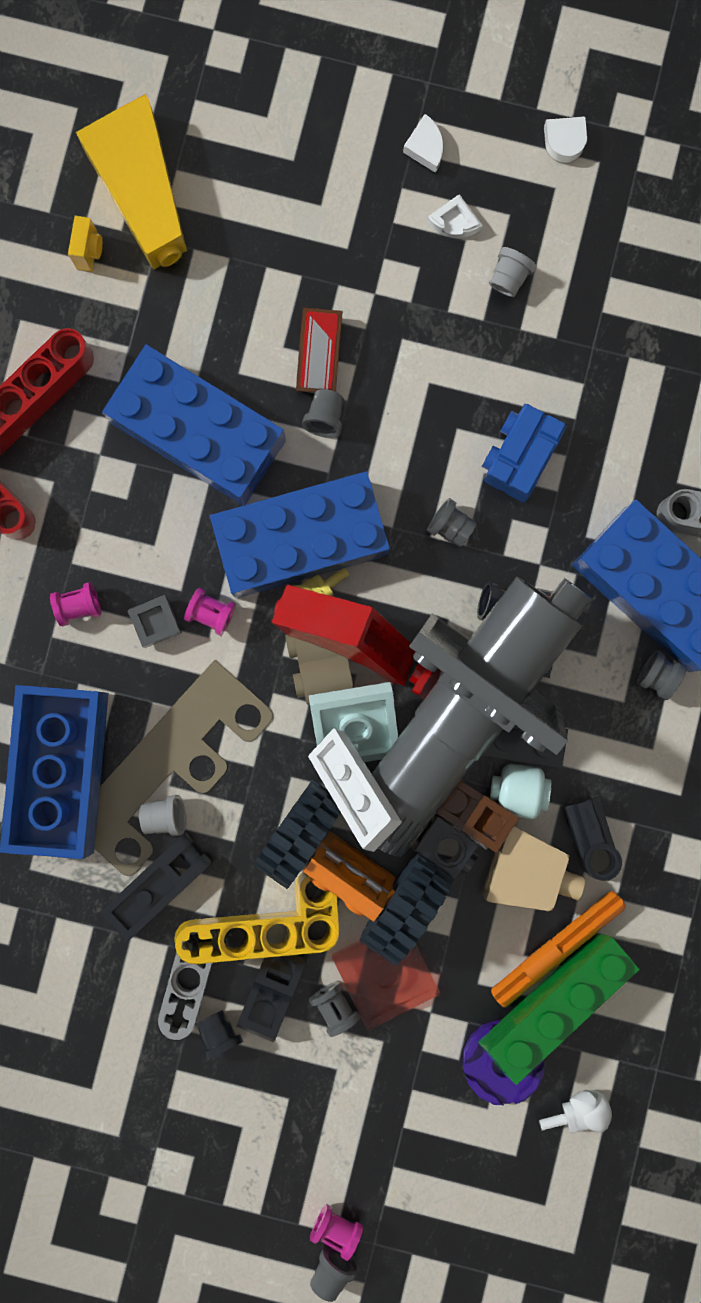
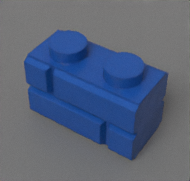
[481,403,567,502]

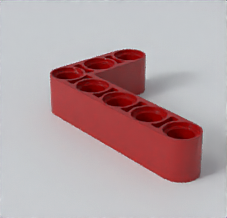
[0,328,94,540]

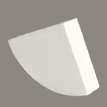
[403,114,443,173]
[427,195,482,238]

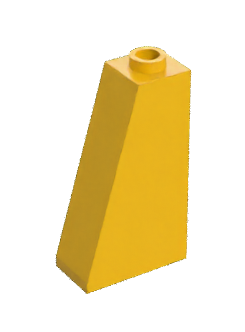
[76,94,187,270]

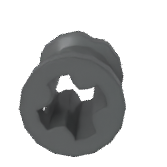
[309,980,361,1037]

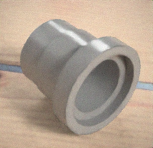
[489,247,537,297]
[139,795,186,836]

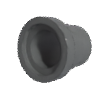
[302,389,344,438]
[427,498,477,547]
[310,1245,360,1302]

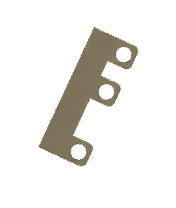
[95,660,273,876]

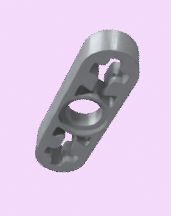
[158,929,218,1040]

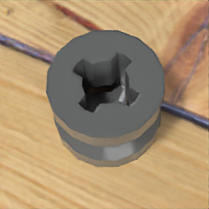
[637,650,687,700]

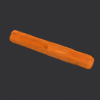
[491,891,626,1008]

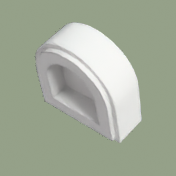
[544,117,587,163]

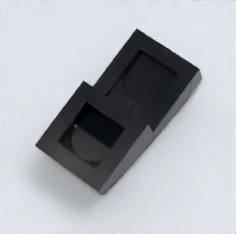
[236,955,307,1043]

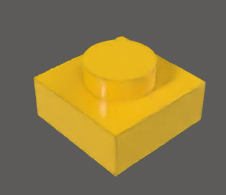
[68,216,102,272]

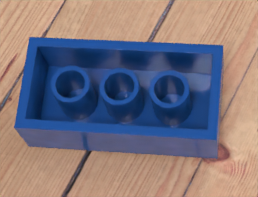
[102,344,286,506]
[209,471,390,599]
[572,499,701,672]
[0,685,109,859]

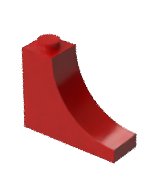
[271,585,416,686]

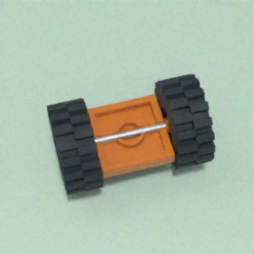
[253,779,454,966]

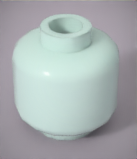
[490,763,551,820]

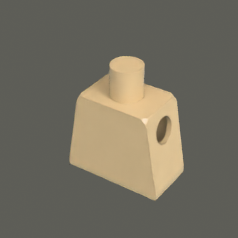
[481,826,585,911]

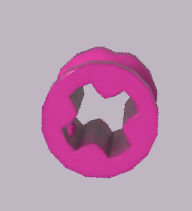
[50,582,102,627]
[184,587,236,637]
[309,1204,364,1261]

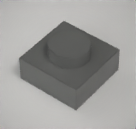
[127,595,182,648]

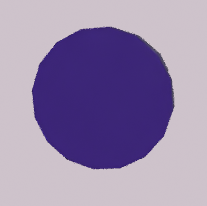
[462,1020,544,1106]

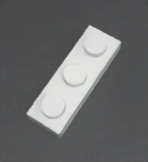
[308,728,402,852]

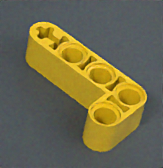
[174,872,339,964]

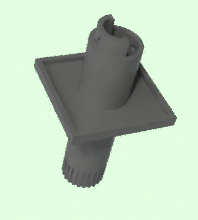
[371,576,592,857]

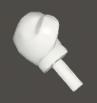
[539,1090,612,1134]

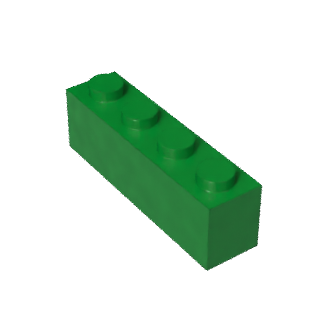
[478,933,640,1085]

